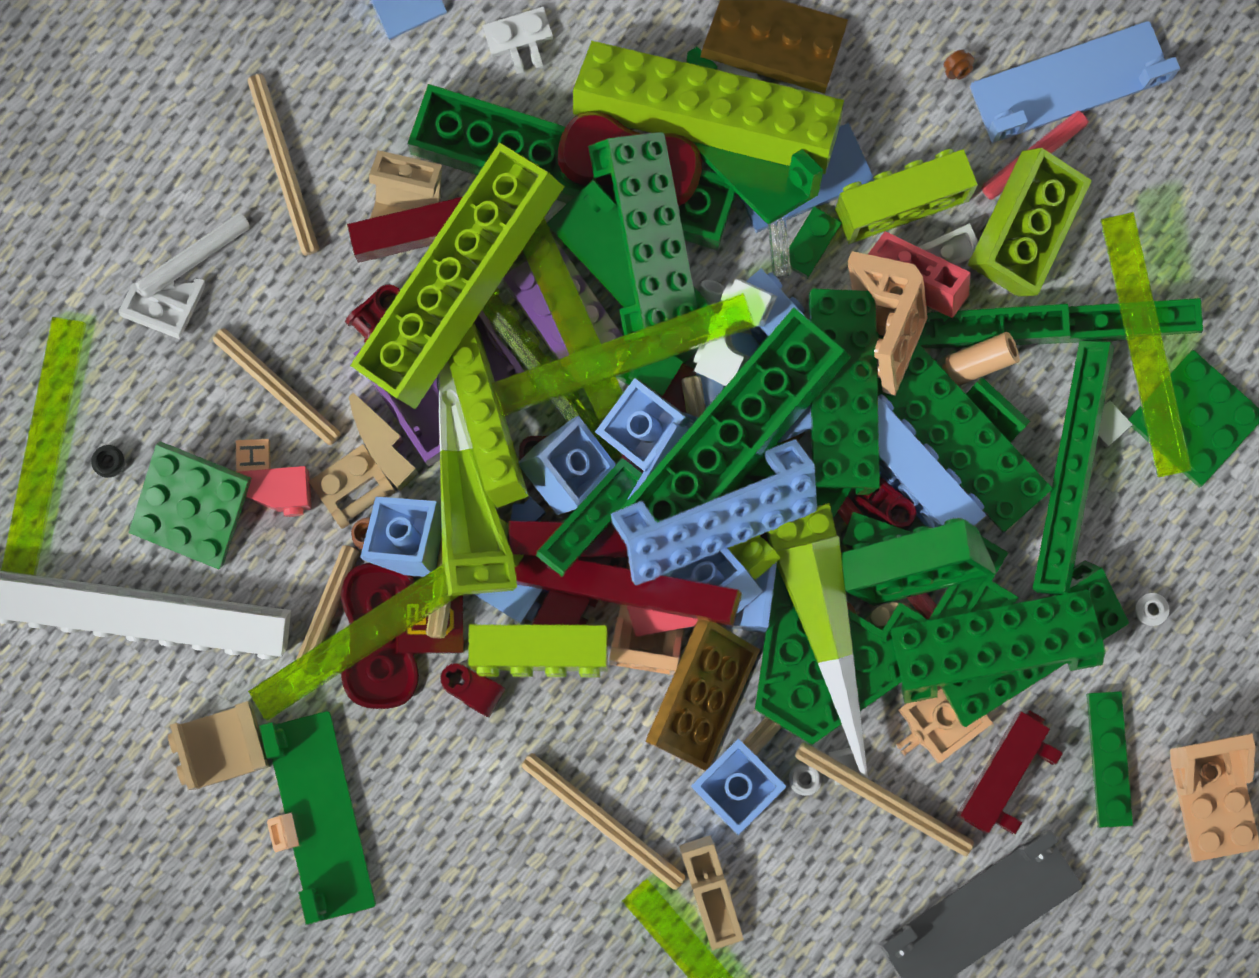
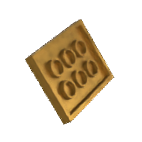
[700,0,848,94]
[645,619,760,771]

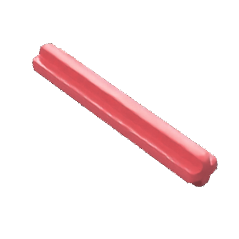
[981,111,1088,200]

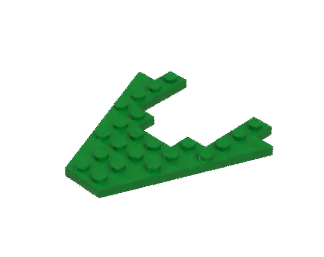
[754,487,1019,746]

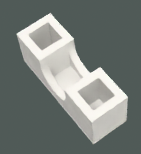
[694,279,777,386]

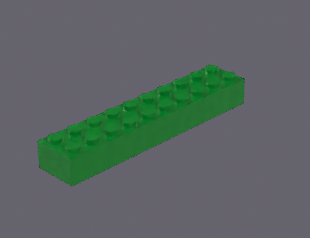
[407,84,736,251]

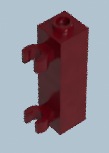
[347,197,463,263]
[956,710,1063,834]

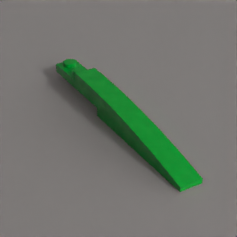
[876,298,1203,348]

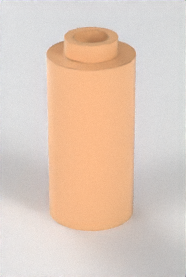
[942,332,1020,386]

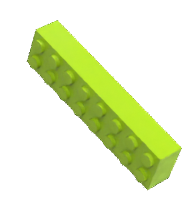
[573,40,844,174]
[350,142,564,409]

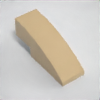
[349,392,418,492]
[679,835,744,950]

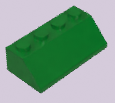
[841,518,996,606]

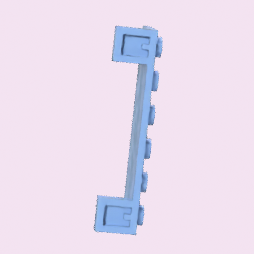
[970,21,1180,143]
[611,439,817,585]

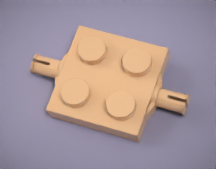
[896,686,993,764]

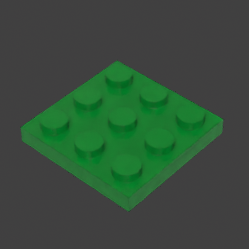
[1128,349,1259,488]
[129,441,252,570]

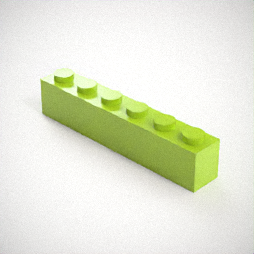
[448,322,528,508]

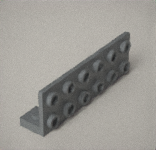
[878,830,1083,978]

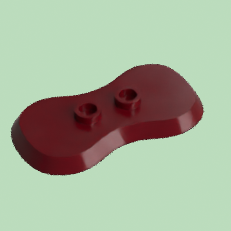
[558,111,702,206]
[341,563,419,709]

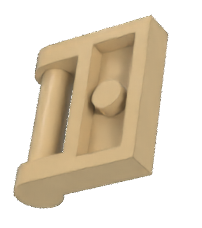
[308,444,396,529]

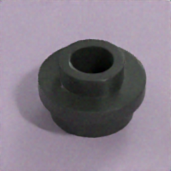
[91,445,125,478]

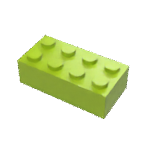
[967,148,1092,297]
[835,149,978,245]
[468,624,608,678]

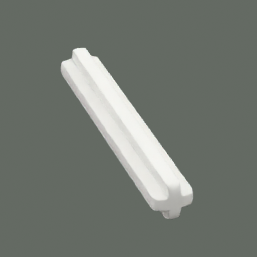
[136,213,250,298]

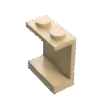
[369,150,442,218]
[167,701,270,790]

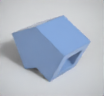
[511,497,546,522]

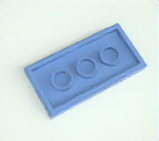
[740,123,874,233]

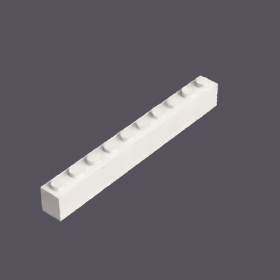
[0,571,291,660]

